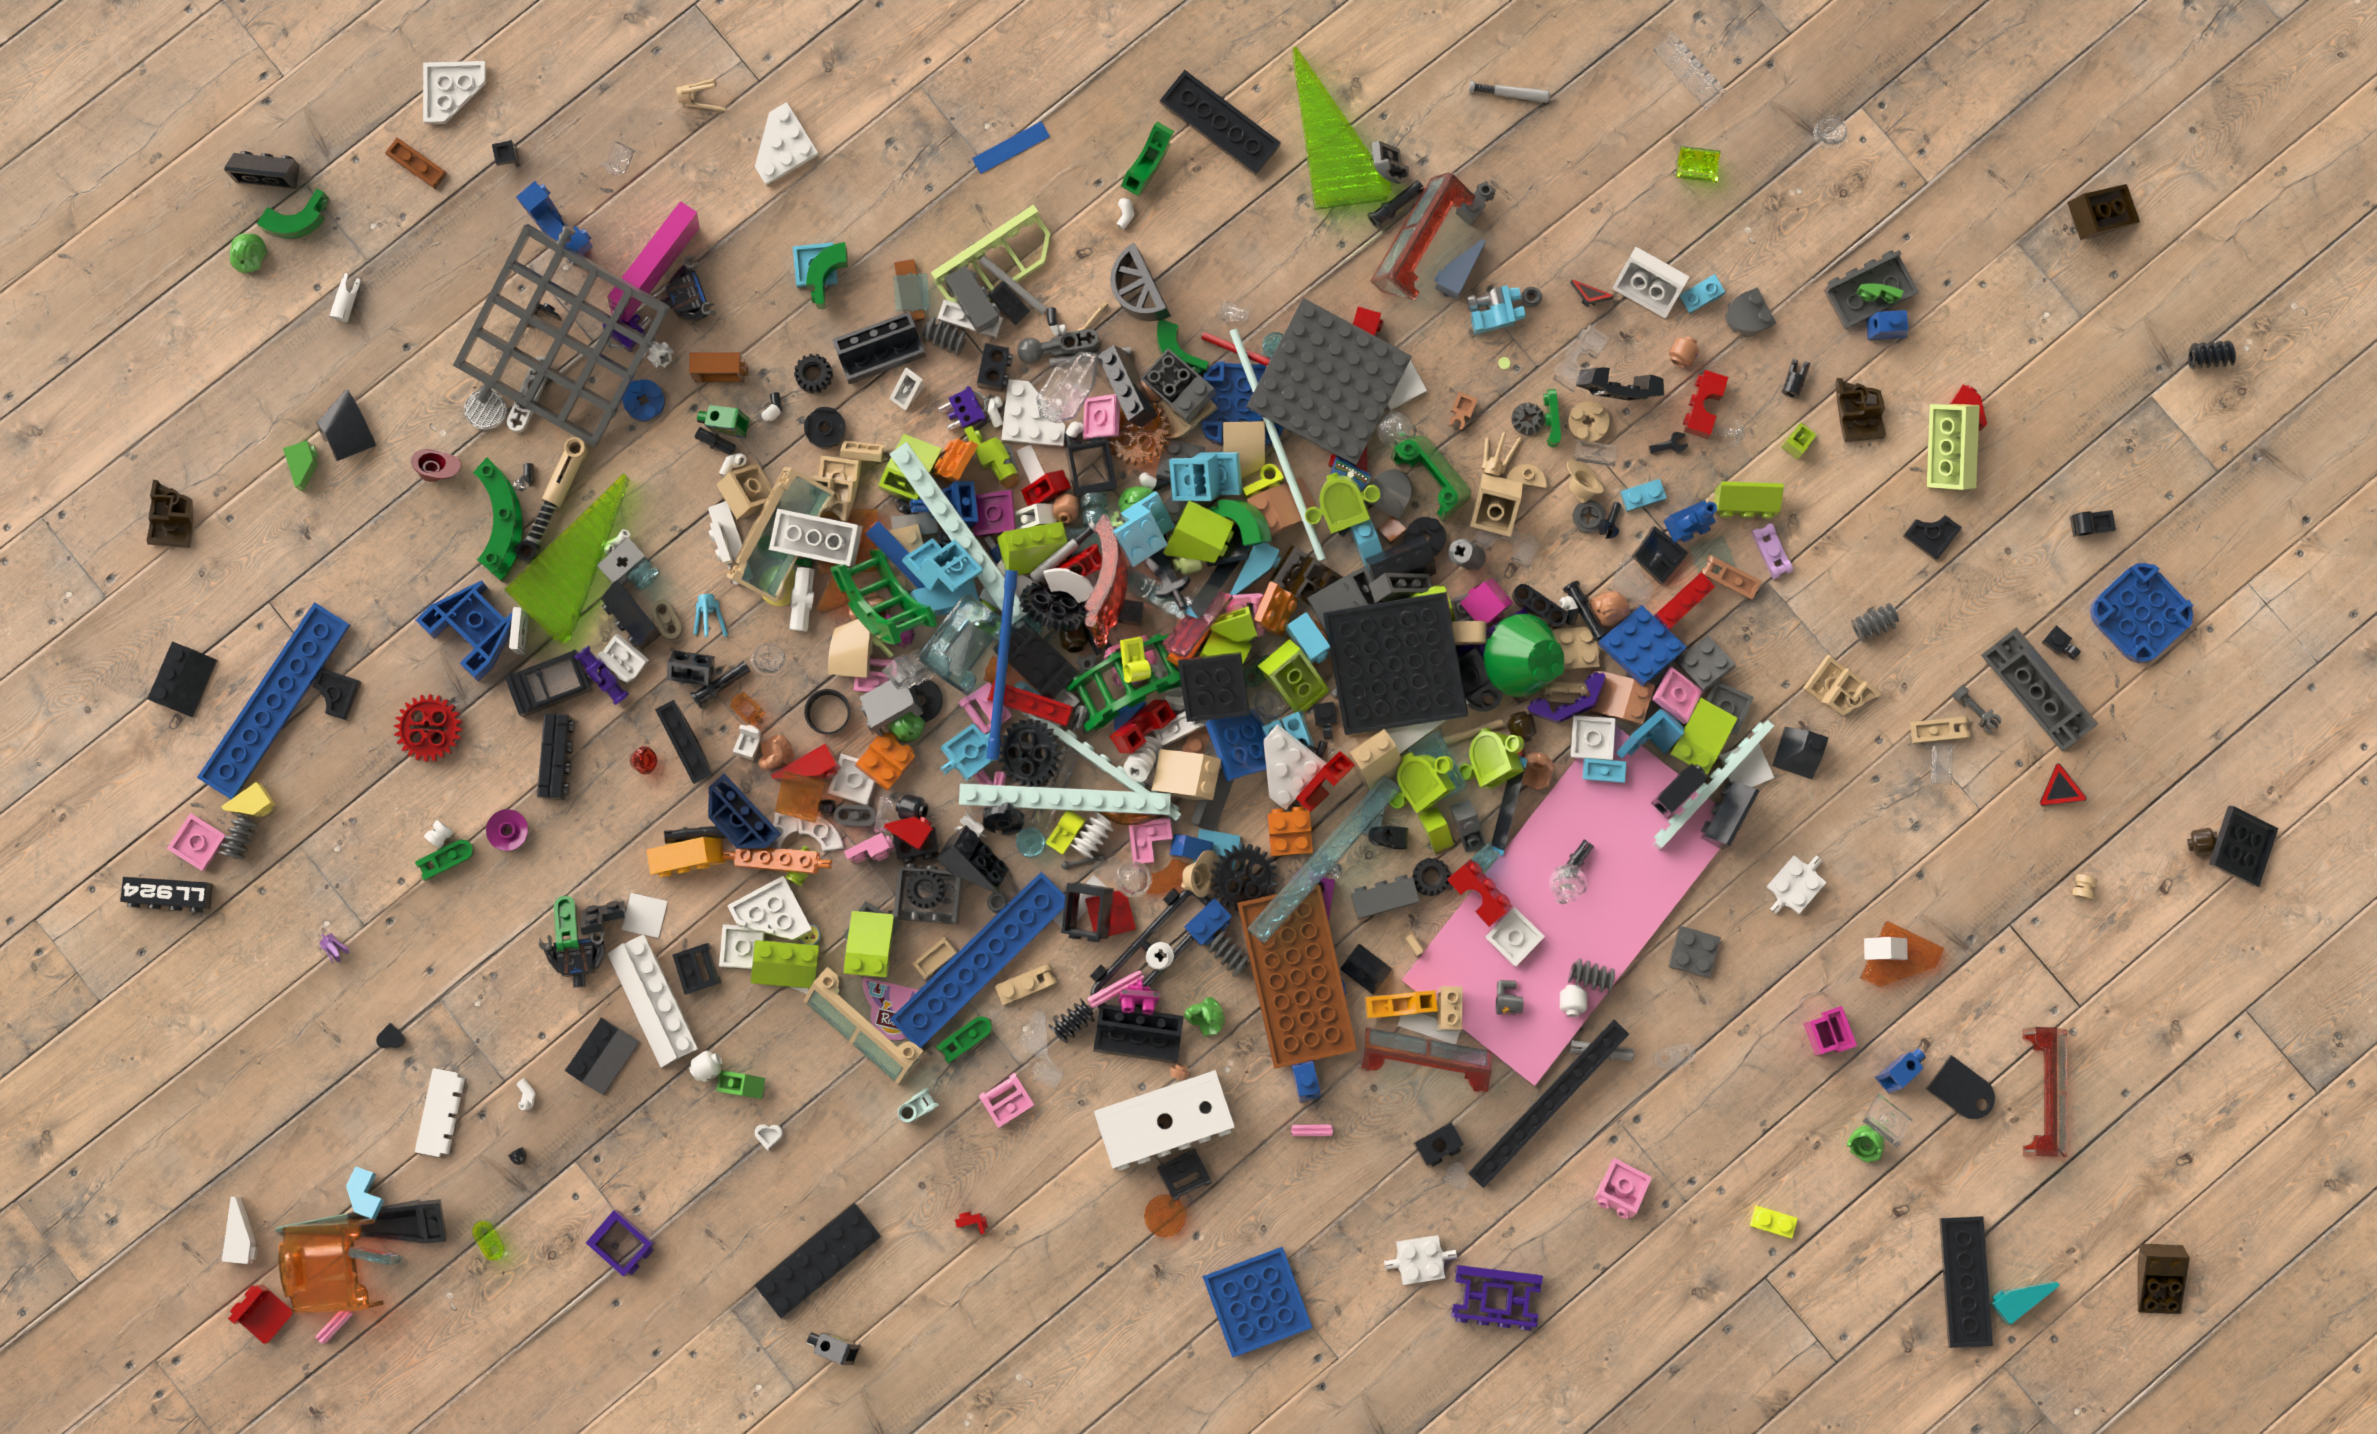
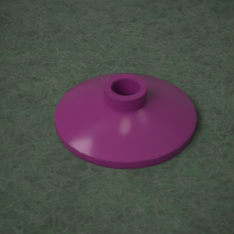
[486,809,528,851]

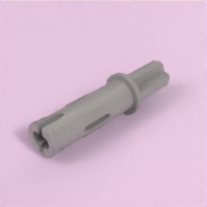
[1570,1040,1634,1061]

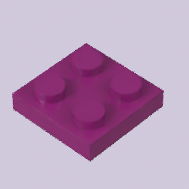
[974,490,1016,537]

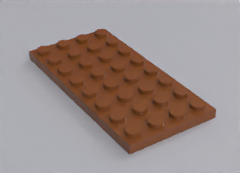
[1237,885,1357,1069]

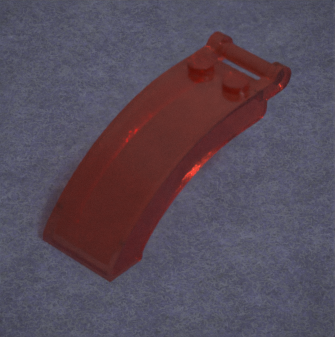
[1085,514,1128,648]

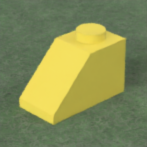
[221,782,276,817]

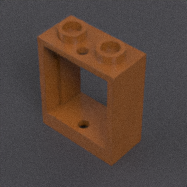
[689,352,748,382]

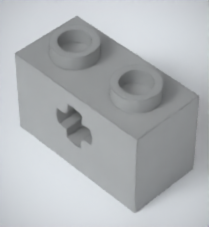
[597,538,648,585]

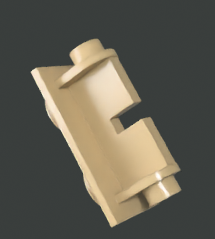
[1544,681,1587,704]

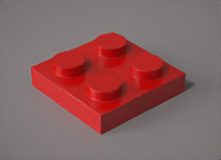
[1085,888,1136,937]

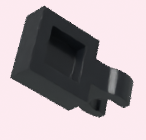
[2042,625,2081,660]
[1313,701,1337,740]

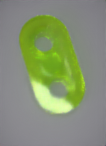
[472,1220,505,1261]

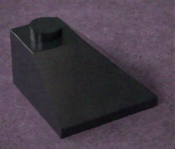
[1772,727,1829,780]

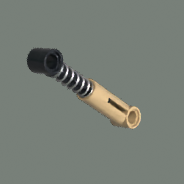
[516,437,588,564]

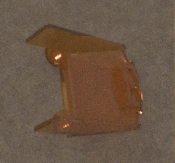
[278,1218,384,1313]

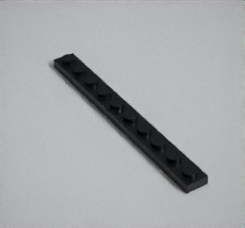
[1468,1019,1629,1188]

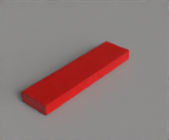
[987,680,1074,727]

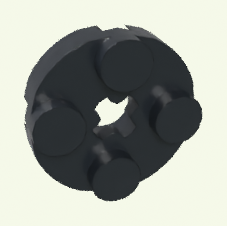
[804,407,846,449]
[1404,517,1446,557]
[983,803,1025,835]

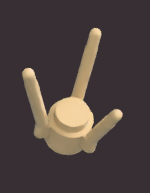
[677,79,727,112]
[1482,433,1522,477]

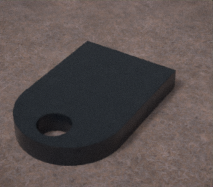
[1458,646,1504,712]
[1926,1055,1995,1119]

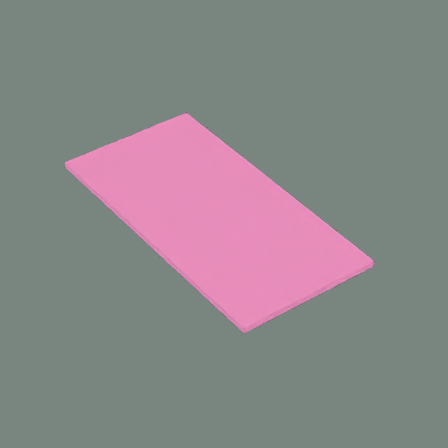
[1401,725,1720,1086]

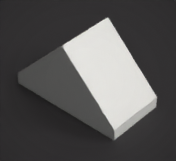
[889,368,925,411]
[1864,937,1908,960]

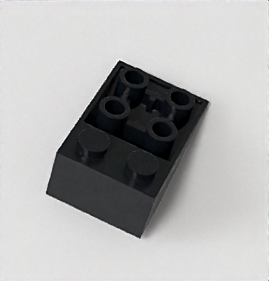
[937,825,1009,892]

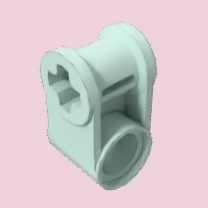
[898,1088,939,1123]

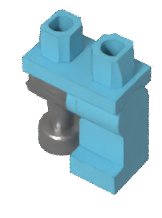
[1467,285,1525,335]

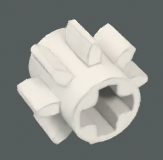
[647,342,674,368]

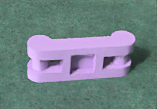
[1752,523,1793,579]

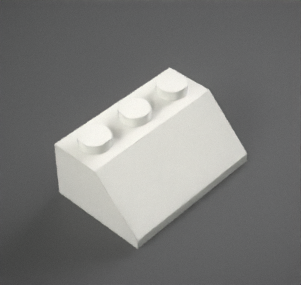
[1612,247,1689,319]

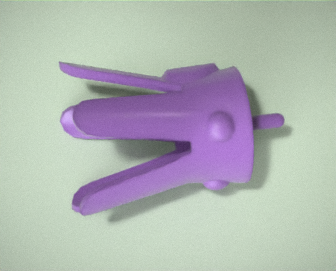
[319,933,350,964]

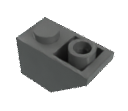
[1450,800,1485,852]

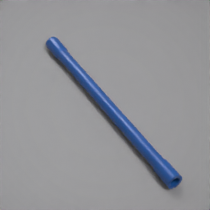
[986,570,1018,760]

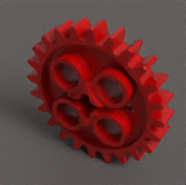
[394,694,464,762]

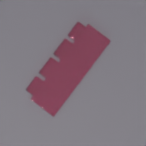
[1162,591,1233,658]

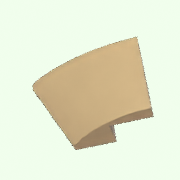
[1223,421,1265,479]
[809,455,862,521]
[828,619,873,678]
[1803,655,1881,716]

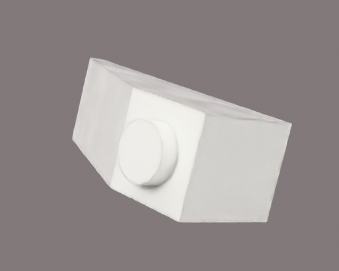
[222,1196,258,1264]

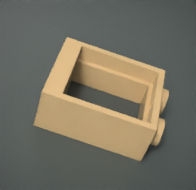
[1436,986,1463,1032]

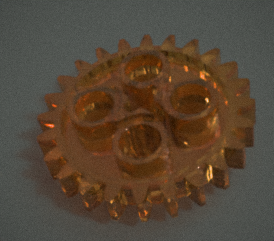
[1105,402,1171,466]

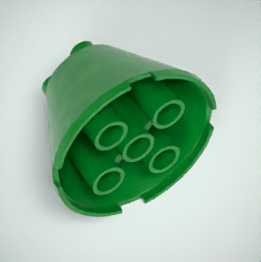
[1484,614,1564,697]

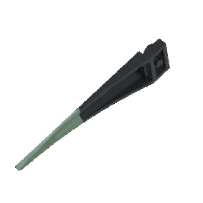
[275,1199,447,1244]

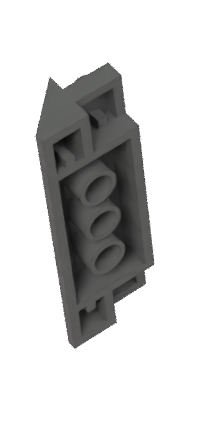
[1981,627,2098,751]

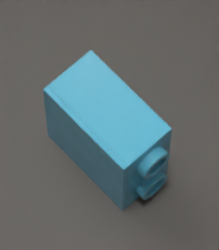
[1286,612,1330,664]

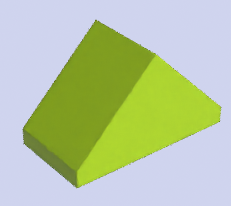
[1781,422,1817,460]
[1418,807,1454,853]

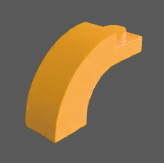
[1365,990,1438,1019]

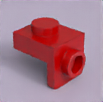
[955,1211,988,1235]

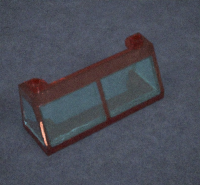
[1370,173,1476,301]
[2023,1027,2067,1157]
[1358,1028,1492,1093]

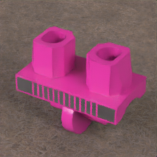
[1118,979,1159,1015]

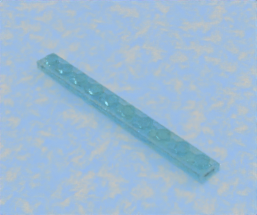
[1247,775,1401,944]

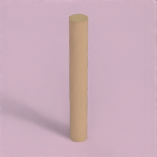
[1442,719,1504,746]

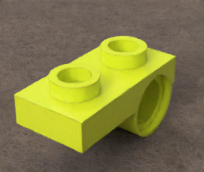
[1242,464,1284,499]
[1120,637,1151,683]
[1045,810,1086,855]

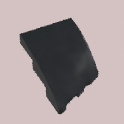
[316,390,376,461]

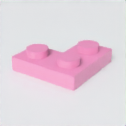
[1129,818,1173,865]

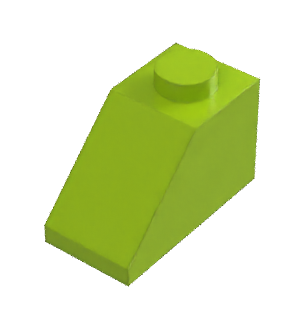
[1209,606,1257,642]

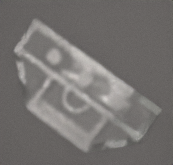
[1036,350,1099,424]

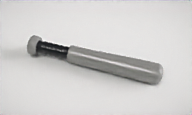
[1469,81,1550,103]
[1030,521,1100,583]

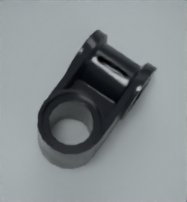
[1368,826,1409,849]

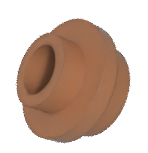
[1170,1063,1191,1081]

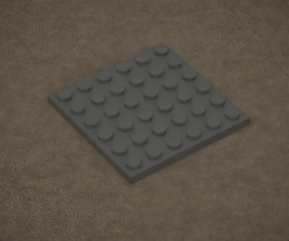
[1245,298,1412,466]

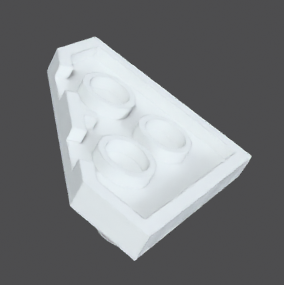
[423,61,486,124]
[755,102,819,186]
[1001,379,1066,447]
[1264,724,1326,810]
[727,875,813,941]

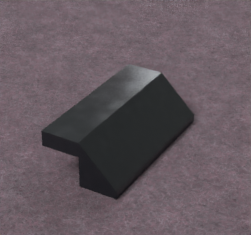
[832,311,926,384]
[1093,1004,1184,1064]

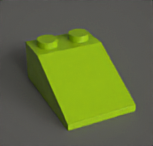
[1258,639,1330,713]
[1670,698,1738,774]
[844,911,894,978]

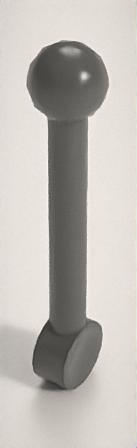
[1061,854,1105,869]

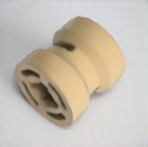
[2072,874,2097,900]

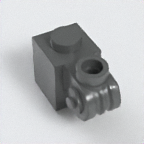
[1455,181,1496,226]

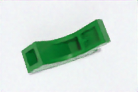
[1121,121,1175,196]
[257,188,329,239]
[1209,500,1272,546]

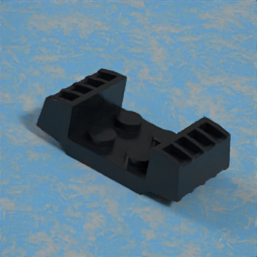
[1576,367,1664,401]
[993,618,1079,700]

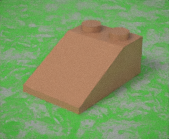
[1246,477,1317,537]
[1587,669,1655,728]

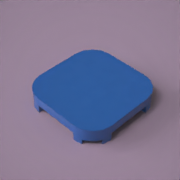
[1201,361,1283,446]
[2090,563,2193,663]

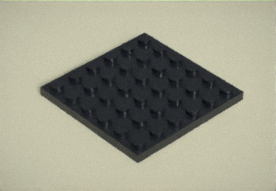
[1323,591,1469,735]

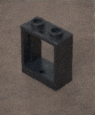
[1065,437,1117,497]
[1651,763,1707,818]
[1061,882,1114,942]

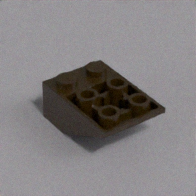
[2138,1243,2190,1314]

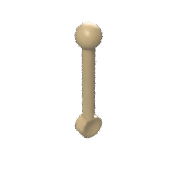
[1077,302,1108,331]

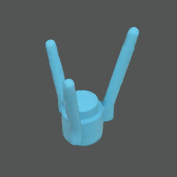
[693,594,728,637]

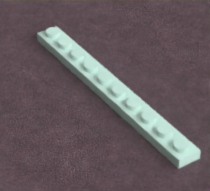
[890,442,1028,624]
[1019,711,1181,822]
[959,784,1171,815]

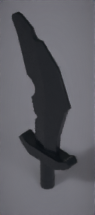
[1145,533,1191,611]

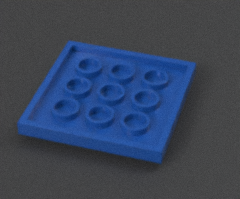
[1203,1246,1312,1358]

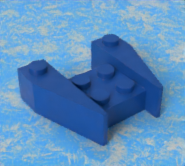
[516,181,593,264]
[416,580,513,682]

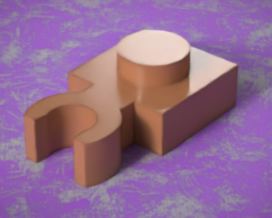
[1449,392,1478,431]

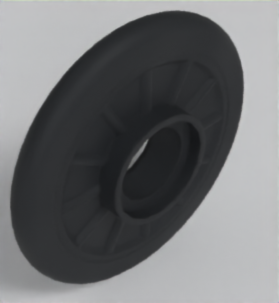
[910,678,943,722]

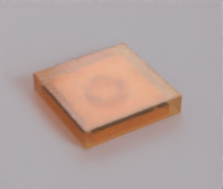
[775,771,825,823]

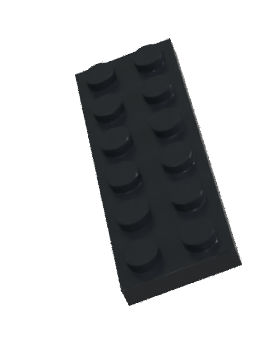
[1159,69,1281,176]
[754,1203,882,1319]
[1939,1216,1993,1348]

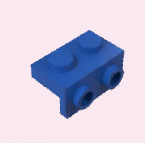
[1184,898,1232,946]

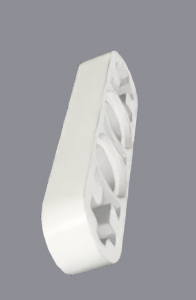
[507,356,548,433]

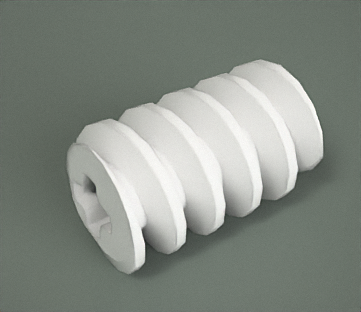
[1124,736,1162,782]
[1070,812,1114,859]
[1146,942,1174,970]

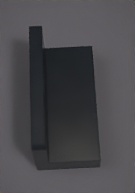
[1340,944,1392,994]

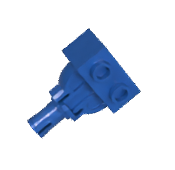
[910,481,978,528]
[1663,500,1717,543]

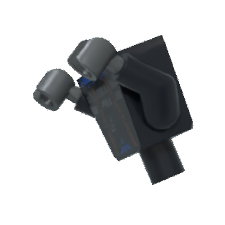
[660,256,716,322]
[539,930,605,988]

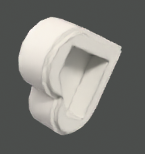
[755,1124,783,1150]

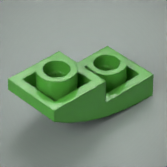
[1856,284,1904,303]

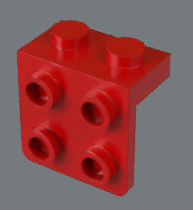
[228,1284,293,1344]

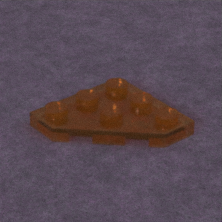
[1860,921,1944,987]

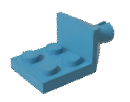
[1616,709,1684,758]

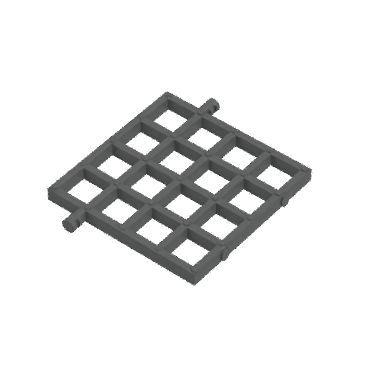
[453,224,671,447]

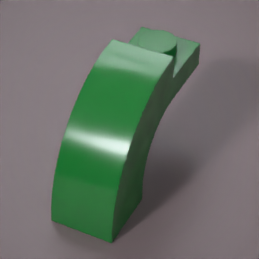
[806,242,848,309]
[1157,320,1209,375]

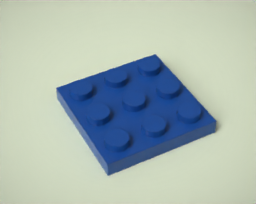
[1598,605,1687,687]
[1205,707,1267,781]

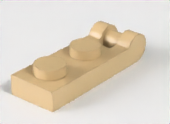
[1910,717,1971,744]
[995,963,1057,1005]

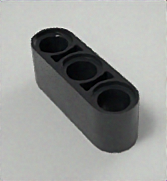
[1512,584,1567,629]

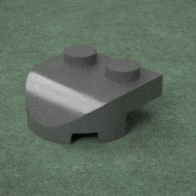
[1371,141,1409,184]
[1725,287,1776,337]
[1365,469,1413,519]

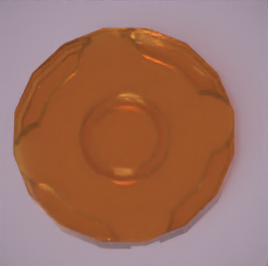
[1144,1194,1186,1237]

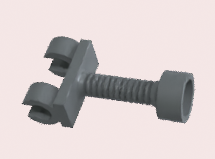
[1952,684,2001,734]

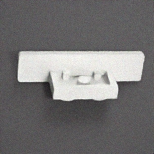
[708,501,754,585]

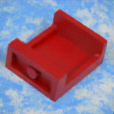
[1296,751,1355,812]

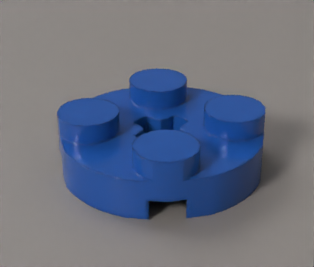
[623,379,665,421]

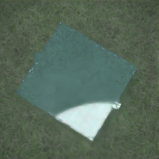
[893,272,930,313]
[1689,536,1736,578]

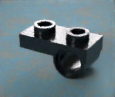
[2070,510,2116,537]

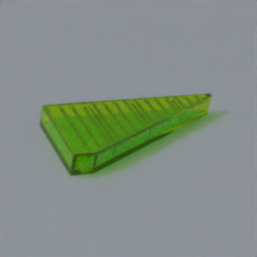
[1292,47,1391,210]
[504,473,630,644]

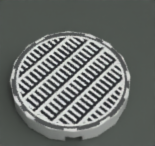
[464,390,507,430]

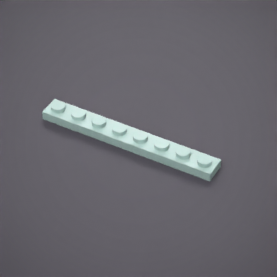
[1653,721,1774,850]

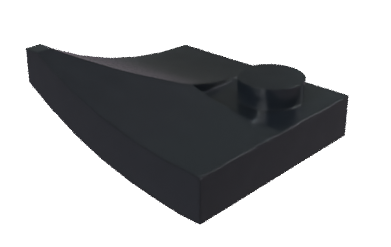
[1631,526,1688,584]

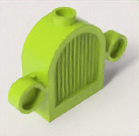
[1305,472,1380,534]
[1458,728,1524,789]
[1389,752,1456,813]

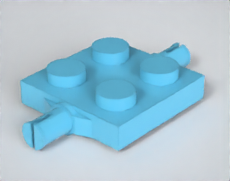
[940,723,1000,781]

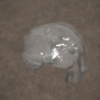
[1376,411,1417,449]
[1549,864,1588,904]

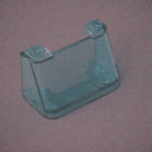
[920,595,1014,696]

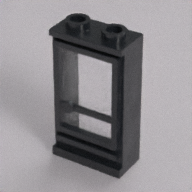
[504,649,594,717]

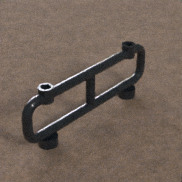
[1090,888,1211,1008]

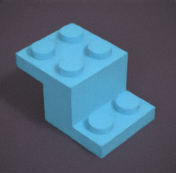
[1169,452,1243,501]
[1113,492,1175,567]
[902,538,983,593]

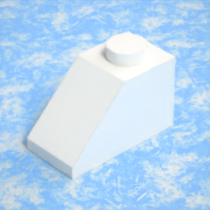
[1015,503,1057,529]

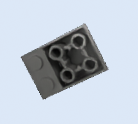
[1140,348,1216,424]
[1307,566,1375,633]

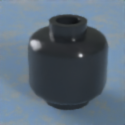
[895,794,928,820]

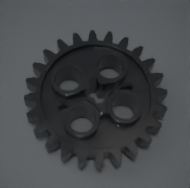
[1019,581,1086,632]
[998,719,1063,787]
[1209,843,1278,912]

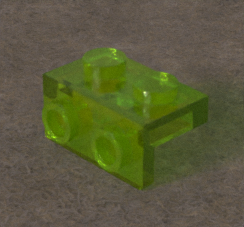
[1676,146,1721,183]

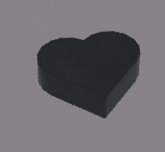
[376,1023,405,1049]

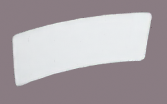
[1016,445,1044,483]

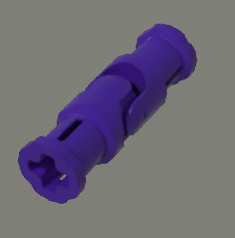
[574,645,629,705]

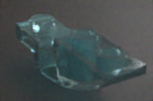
[1112,564,1193,621]

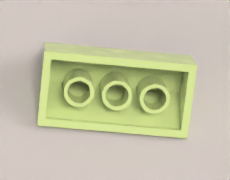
[1927,404,1979,490]

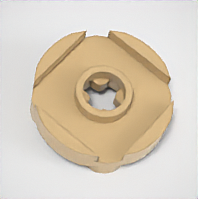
[1567,401,1610,443]

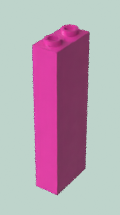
[607,201,700,323]

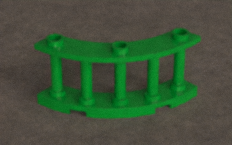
[473,457,524,582]
[830,549,937,645]
[1066,634,1182,732]

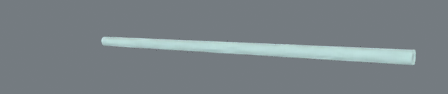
[1229,328,1326,562]

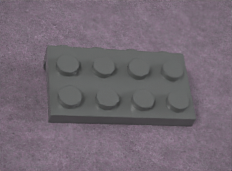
[1824,250,1919,330]

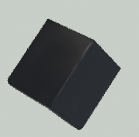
[492,140,520,167]

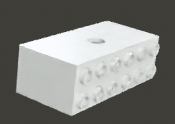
[1094,1070,1234,1171]

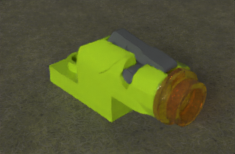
[964,426,1020,489]

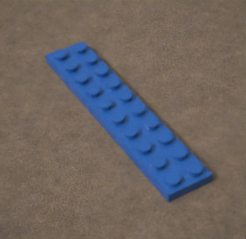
[197,602,351,799]
[890,871,1065,1048]

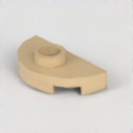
[1506,464,1546,489]

